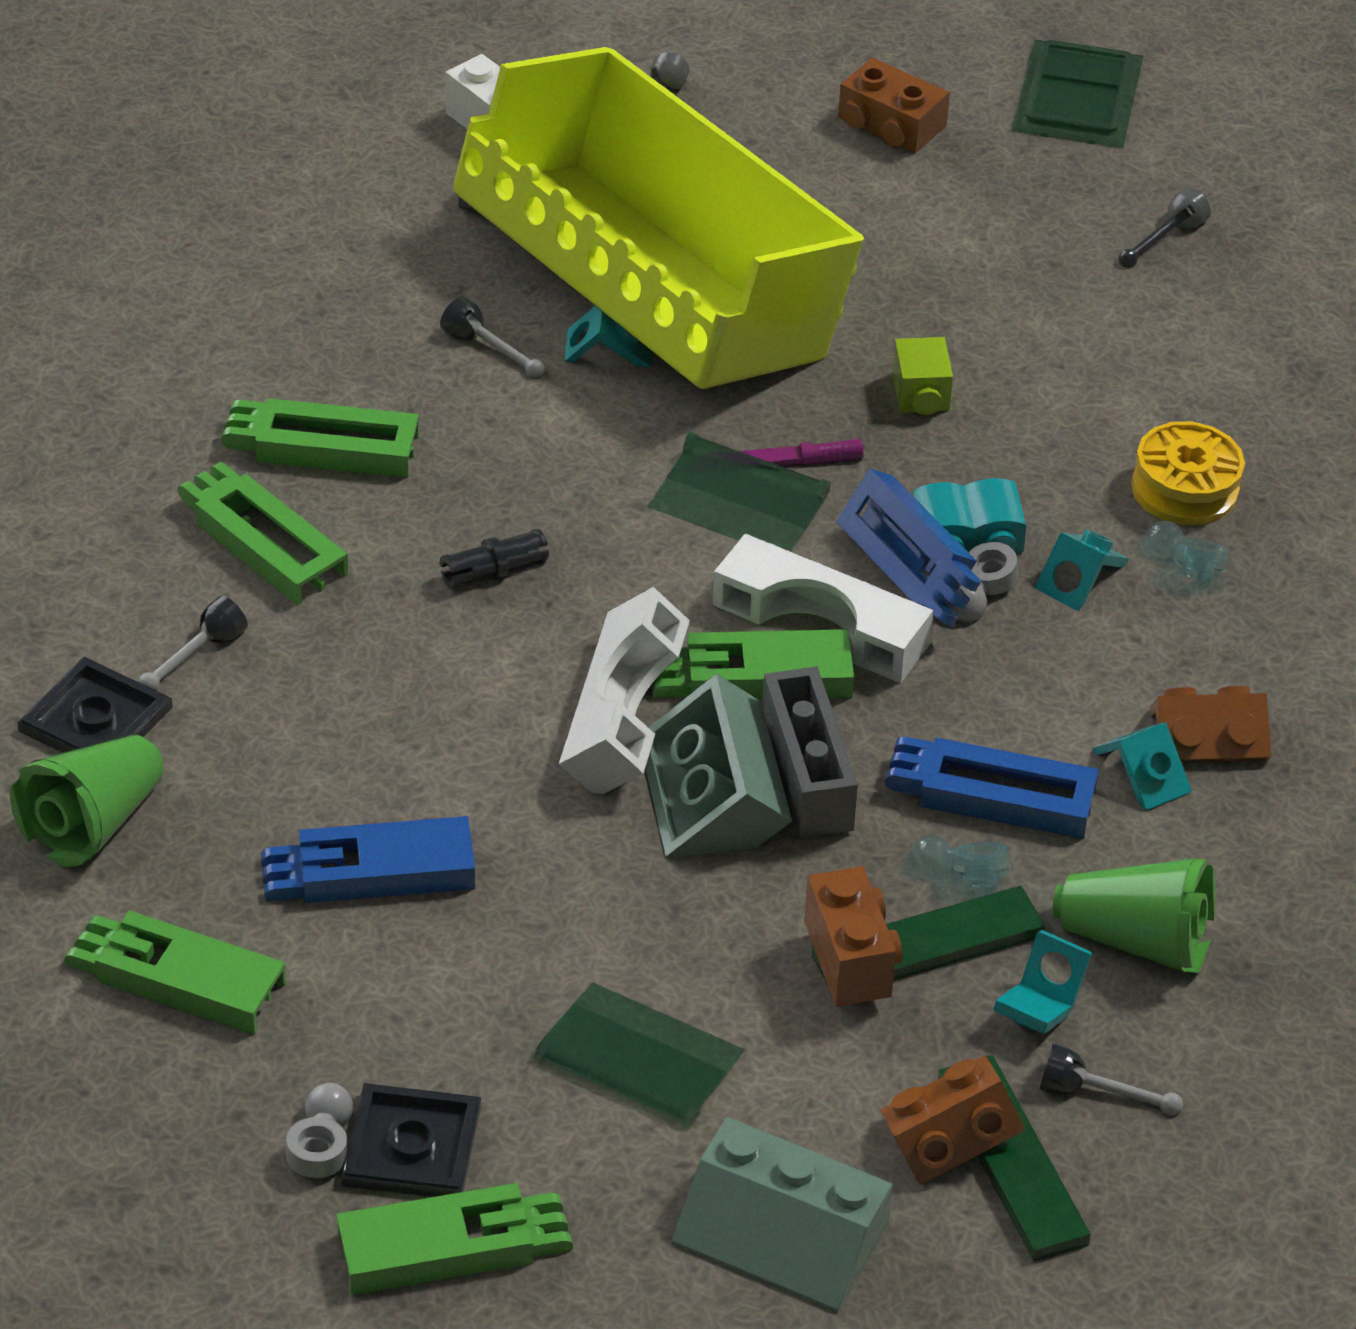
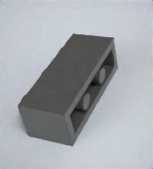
[762,666,858,838]

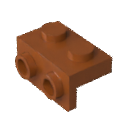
[1150,686,1271,763]
[880,1055,1024,1184]

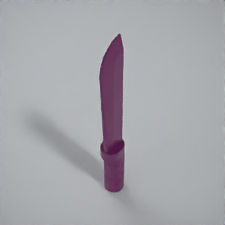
[687,439,864,474]

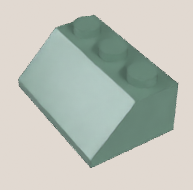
[645,674,792,858]
[671,1117,893,1313]

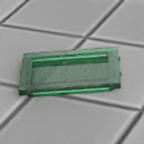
[1012,40,1144,148]

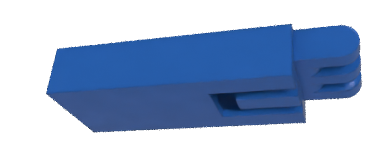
[836,468,981,626]
[885,737,1099,839]
[261,816,475,903]

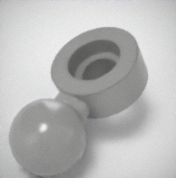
[949,542,1019,622]
[286,1083,353,1178]

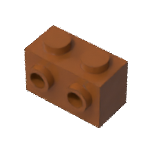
[838,57,950,153]
[804,866,902,1007]

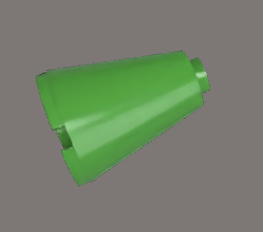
[9,735,164,868]
[1053,858,1216,973]

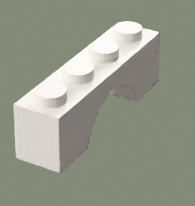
[713,534,934,683]
[559,587,690,795]

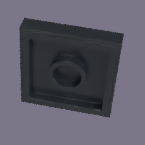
[17,656,173,753]
[342,1083,481,1197]

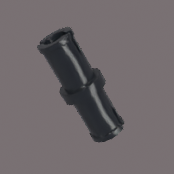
[439,529,549,588]

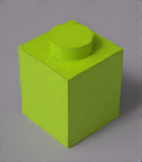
[892,337,953,415]

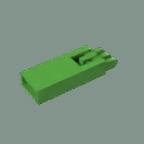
[221,398,419,478]
[178,462,349,605]
[652,629,854,700]
[64,910,287,1034]
[336,1183,574,1295]

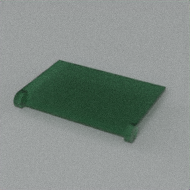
[646,432,831,552]
[534,982,745,1129]

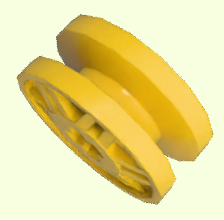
[1131,421,1245,525]

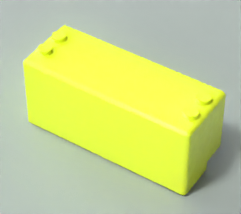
[453,47,864,389]

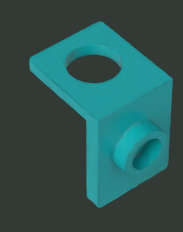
[564,306,653,367]
[1035,529,1129,611]
[1092,722,1192,810]
[993,930,1092,1033]

